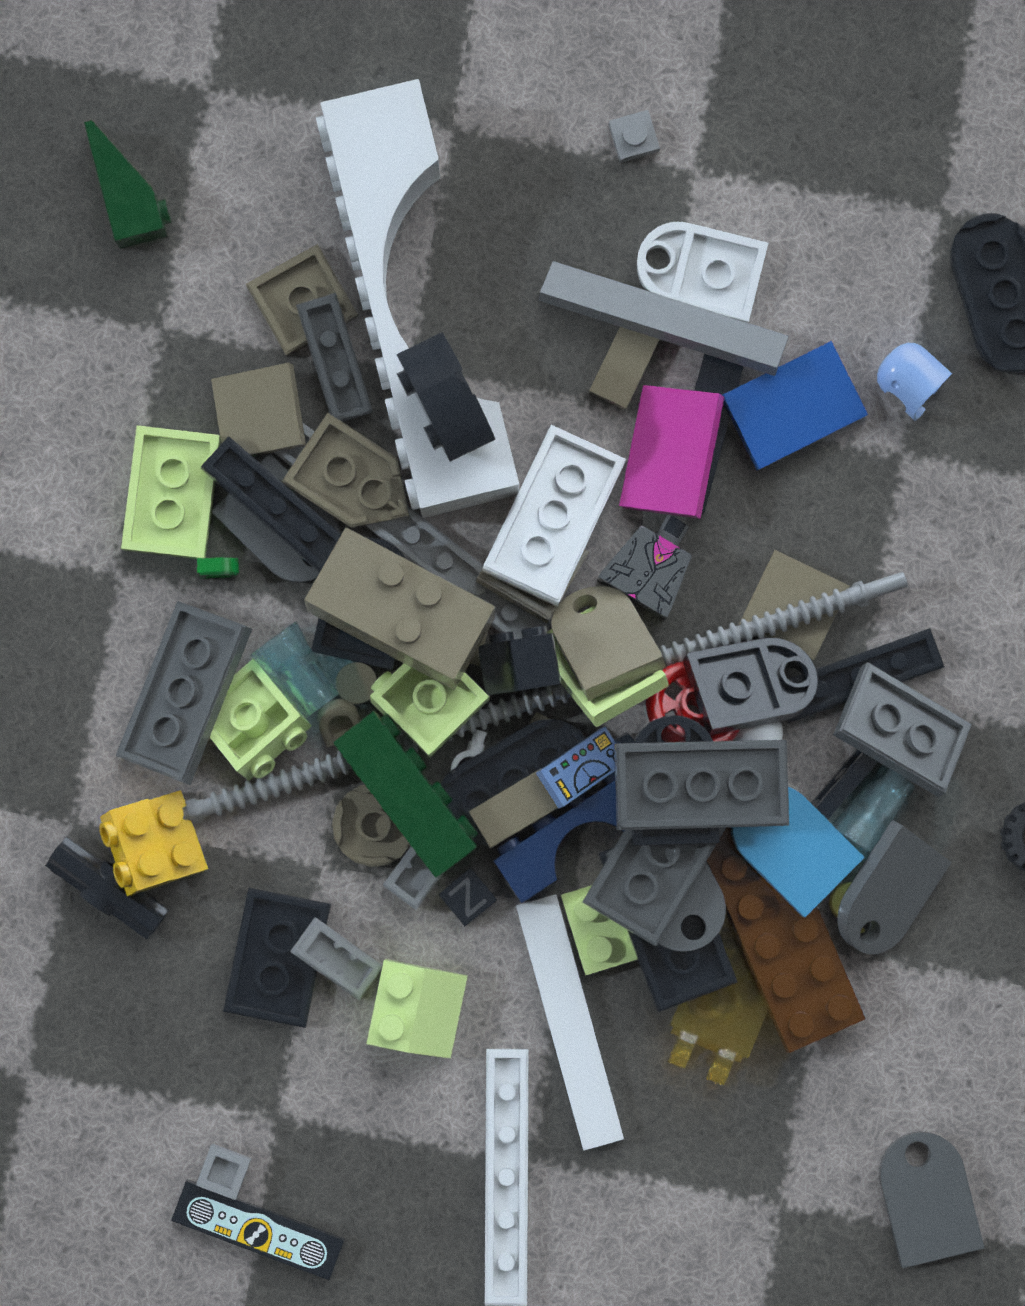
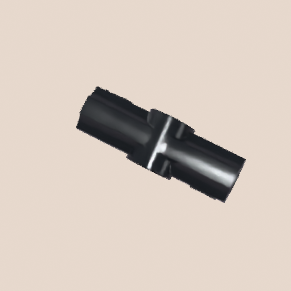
[45,837,169,940]

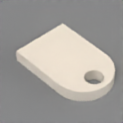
[637,222,768,323]

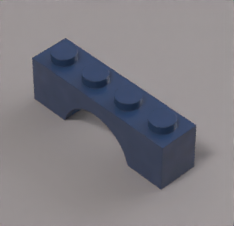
[494,771,625,903]

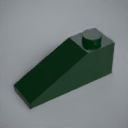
[84,120,172,249]

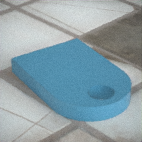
[731,787,865,917]

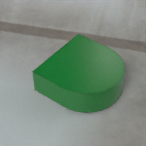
[197,558,239,579]

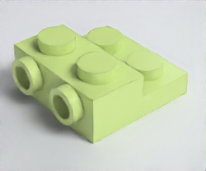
[210,658,312,781]
[370,664,489,758]

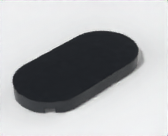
[950,213,1025,375]
[441,719,586,845]

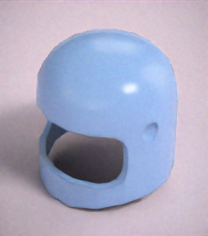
[877,343,952,421]

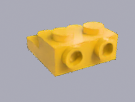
[99,790,208,896]

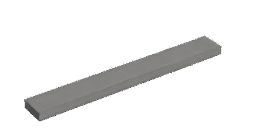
[273,422,552,639]

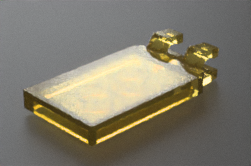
[667,913,768,1085]

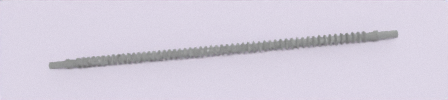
[182,572,908,825]

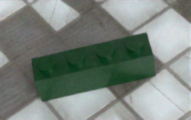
[333,711,479,878]

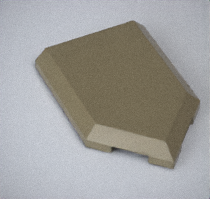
[282,413,409,528]

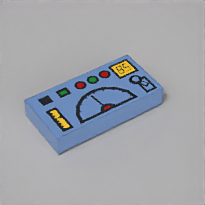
[536,727,616,808]

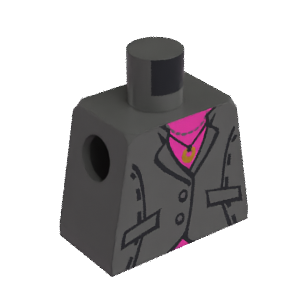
[597,515,692,621]

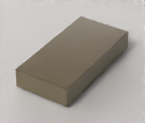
[589,327,660,411]
[469,768,558,848]

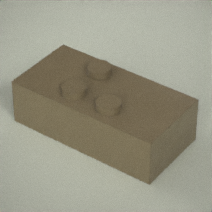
[304,528,495,690]

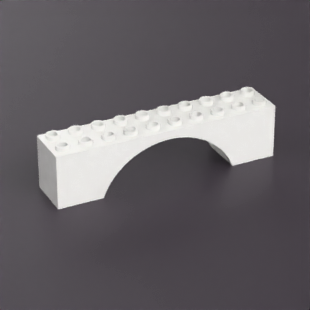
[316,79,519,518]

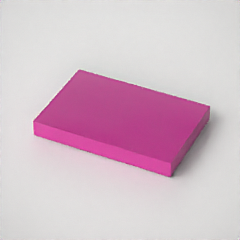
[619,385,724,519]

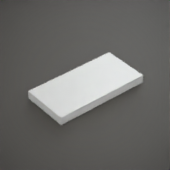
[481,425,626,606]

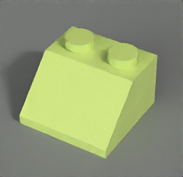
[367,959,467,1059]

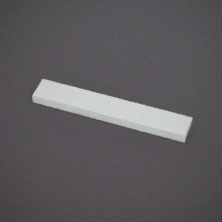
[516,894,624,1151]
[485,1049,528,1306]

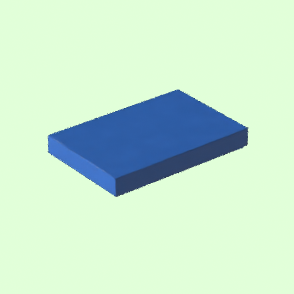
[722,341,868,470]

